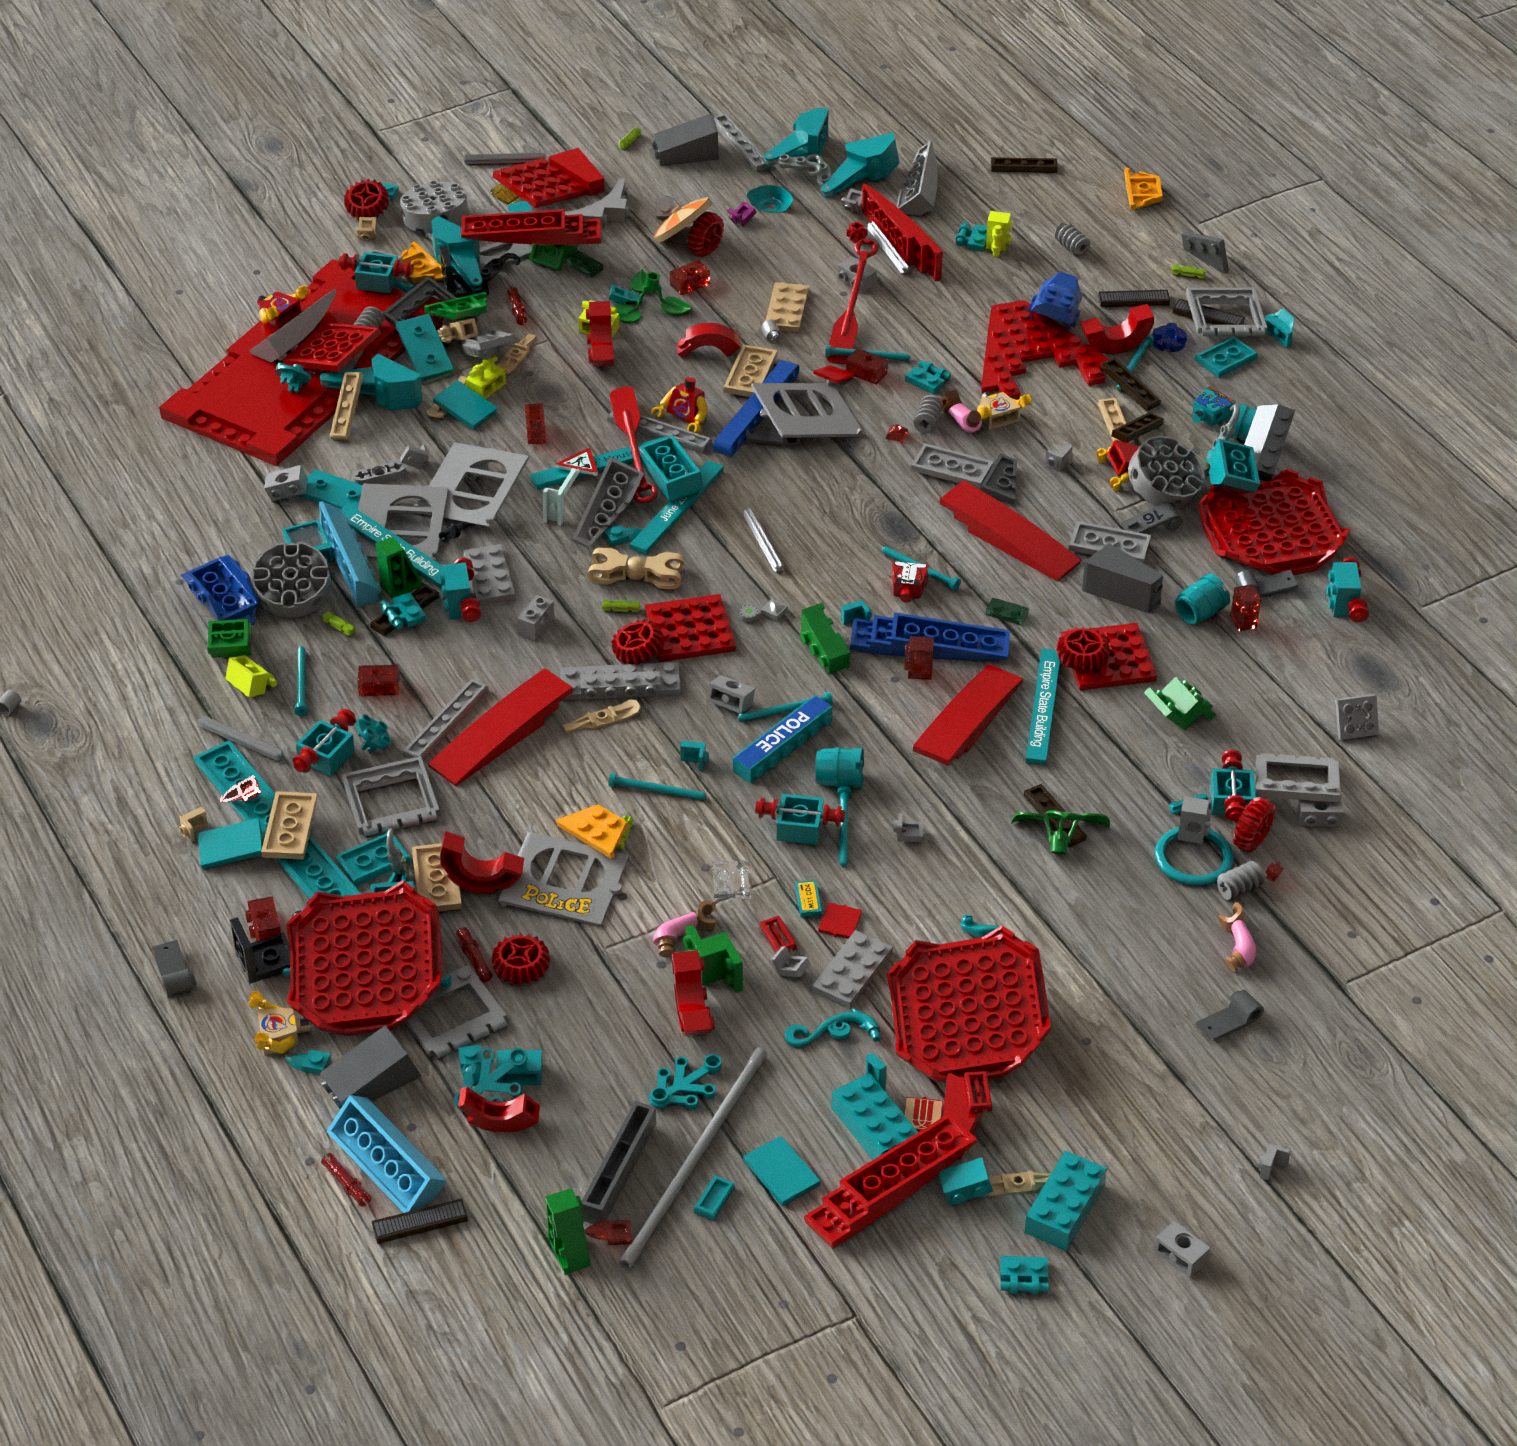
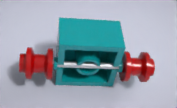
[339,252,414,293]
[440,558,481,622]
[1326,558,1369,622]
[293,709,356,776]
[1210,750,1256,822]
[755,794,846,845]

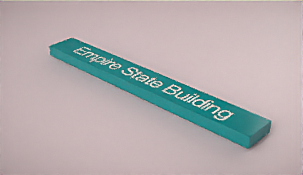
[341,503,444,588]
[1026,648,1060,765]

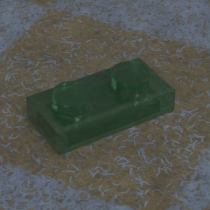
[567,251,603,277]
[986,598,1029,626]

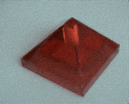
[886,424,908,442]

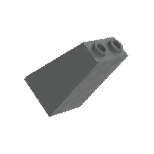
[652,114,719,166]
[1082,543,1163,613]
[319,1025,421,1109]

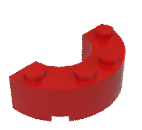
[586,301,614,367]
[1080,304,1154,355]
[440,831,524,893]
[672,950,715,1036]

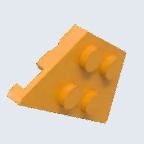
[1124,168,1163,210]
[401,241,442,283]
[556,804,628,859]

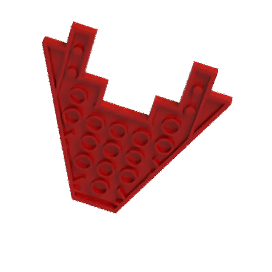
[981,300,1109,399]

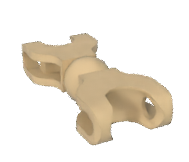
[587,548,685,589]

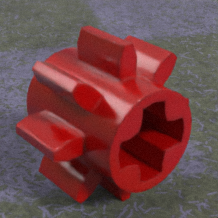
[846,222,868,243]

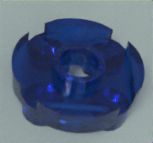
[1152,323,1188,352]

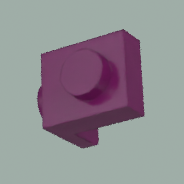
[727,202,757,226]

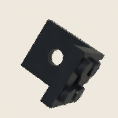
[440,246,489,298]
[230,917,290,984]

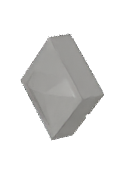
[761,599,788,621]

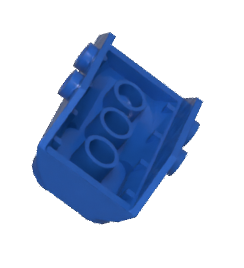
[1028,271,1083,332]
[181,555,260,626]

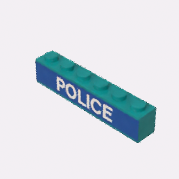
[733,695,833,784]

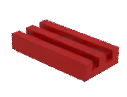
[760,916,797,953]
[964,1071,992,1113]

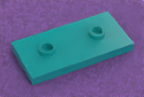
[395,314,454,381]
[296,469,363,510]

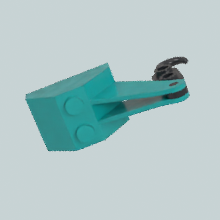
[431,216,521,291]

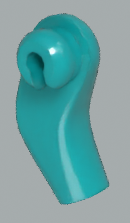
[960,915,999,938]

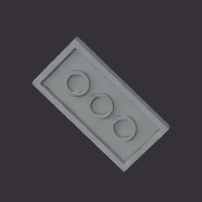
[911,443,993,489]
[1069,521,1151,563]
[463,544,515,605]
[812,930,893,1009]

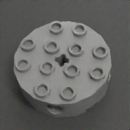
[400,180,469,233]
[1128,436,1205,509]
[252,542,331,618]

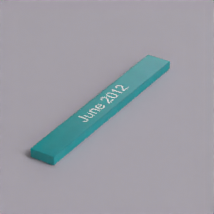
[630,460,724,555]

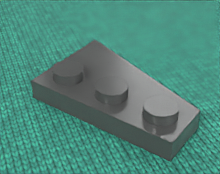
[1181,232,1229,273]
[980,453,1017,505]

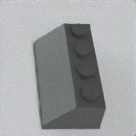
[1244,404,1296,481]

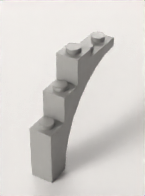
[565,179,630,231]

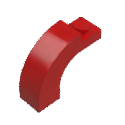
[677,323,741,358]
[458,1086,540,1132]

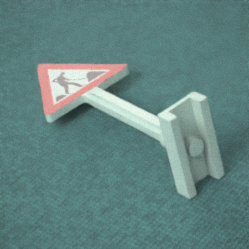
[543,448,598,526]

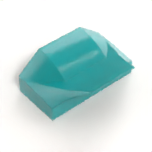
[1265,309,1295,348]

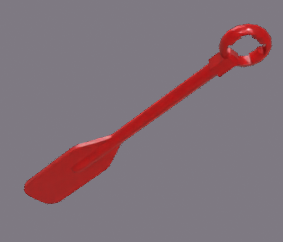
[826,239,878,364]
[609,386,658,504]

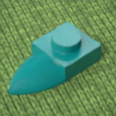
[609,285,644,304]
[604,525,643,547]
[458,1045,482,1086]
[285,1049,331,1075]

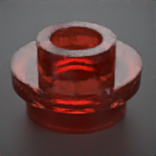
[1265,862,1284,882]

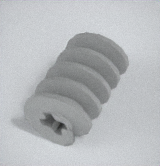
[1054,223,1091,255]
[354,307,385,328]
[913,395,943,433]
[1217,861,1266,900]

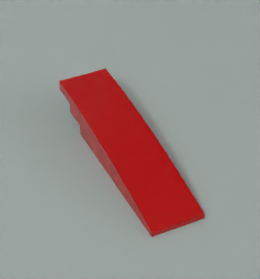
[862,183,943,282]
[461,209,601,245]
[940,480,1081,582]
[913,664,1024,766]
[428,668,573,786]
[804,1114,977,1249]

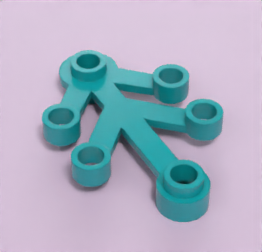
[454,1048,528,1112]
[648,1054,722,1110]

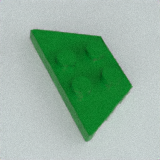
[424,292,487,320]

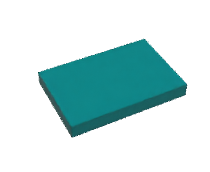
[1194,336,1258,378]
[433,380,498,430]
[198,818,263,870]
[335,834,411,886]
[743,1136,820,1207]

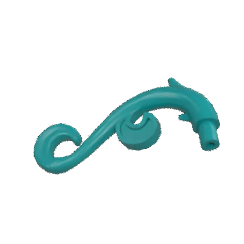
[784,1008,881,1048]

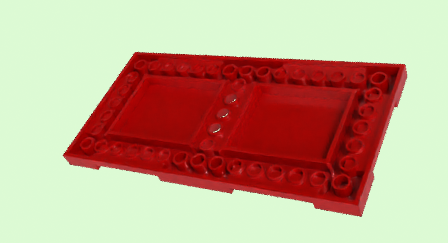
[159,259,443,466]

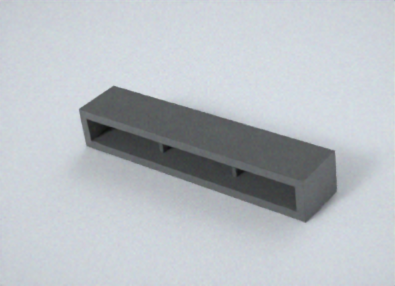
[581,1101,656,1227]

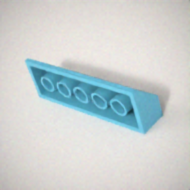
[319,501,381,608]
[326,1095,448,1213]

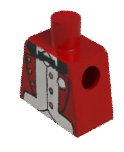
[892,561,929,603]

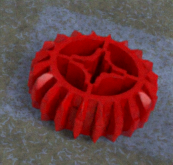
[344,178,389,221]
[687,211,724,257]
[611,619,664,666]
[1056,626,1110,672]
[1233,797,1276,853]
[491,933,550,986]

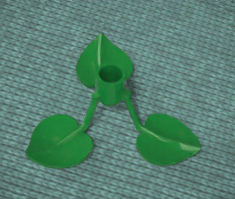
[614,269,692,323]
[1011,810,1110,855]

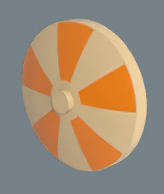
[653,197,712,243]

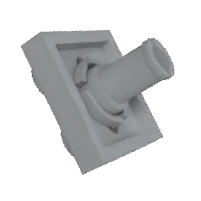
[1335,694,1379,740]

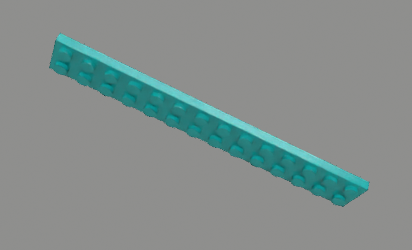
[194,740,361,899]

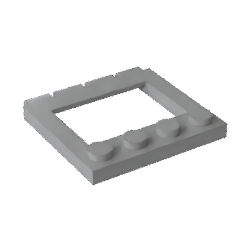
[1186,287,1267,336]
[1256,753,1340,803]
[341,756,440,837]
[404,965,507,1059]

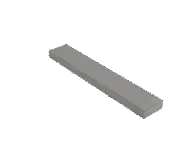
[714,113,771,172]
[607,411,712,454]
[403,679,488,760]

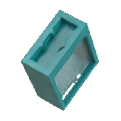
[282,519,334,563]

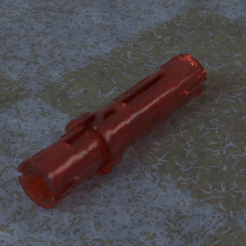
[507,287,527,325]
[456,927,493,982]
[321,1153,371,1207]

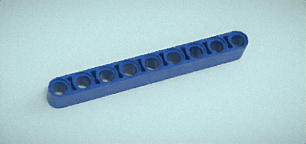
[713,360,800,457]

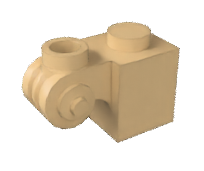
[437,318,478,343]

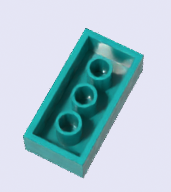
[639,435,704,502]
[831,1073,918,1160]
[1024,1151,1107,1251]

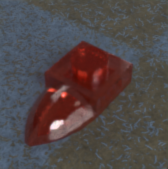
[219,775,261,803]
[584,1220,631,1245]

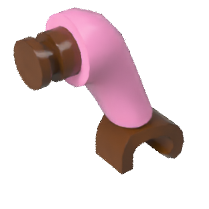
[941,389,982,433]

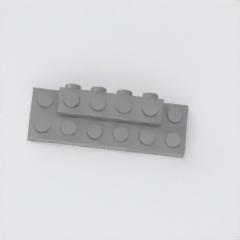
[461,330,515,359]
[560,662,681,701]

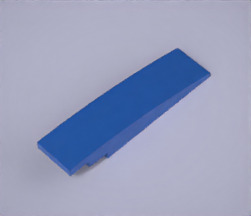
[849,612,1010,660]

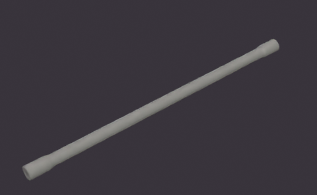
[619,1047,768,1270]

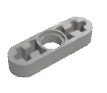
[353,461,406,485]

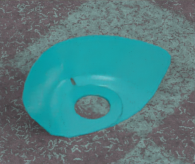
[746,185,793,213]

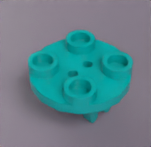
[275,363,311,393]
[356,714,392,753]

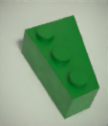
[376,536,424,599]
[800,603,850,674]
[545,1188,591,1275]

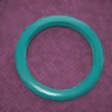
[1154,827,1234,886]

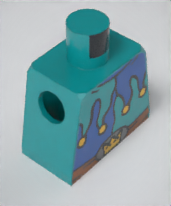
[1192,386,1236,426]

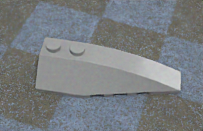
[896,141,938,216]
[250,289,337,362]
[571,457,644,548]

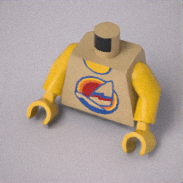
[977,391,1032,430]
[249,991,310,1055]

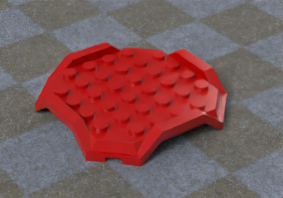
[1199,468,1351,575]
[286,881,443,1036]
[887,925,1051,1082]

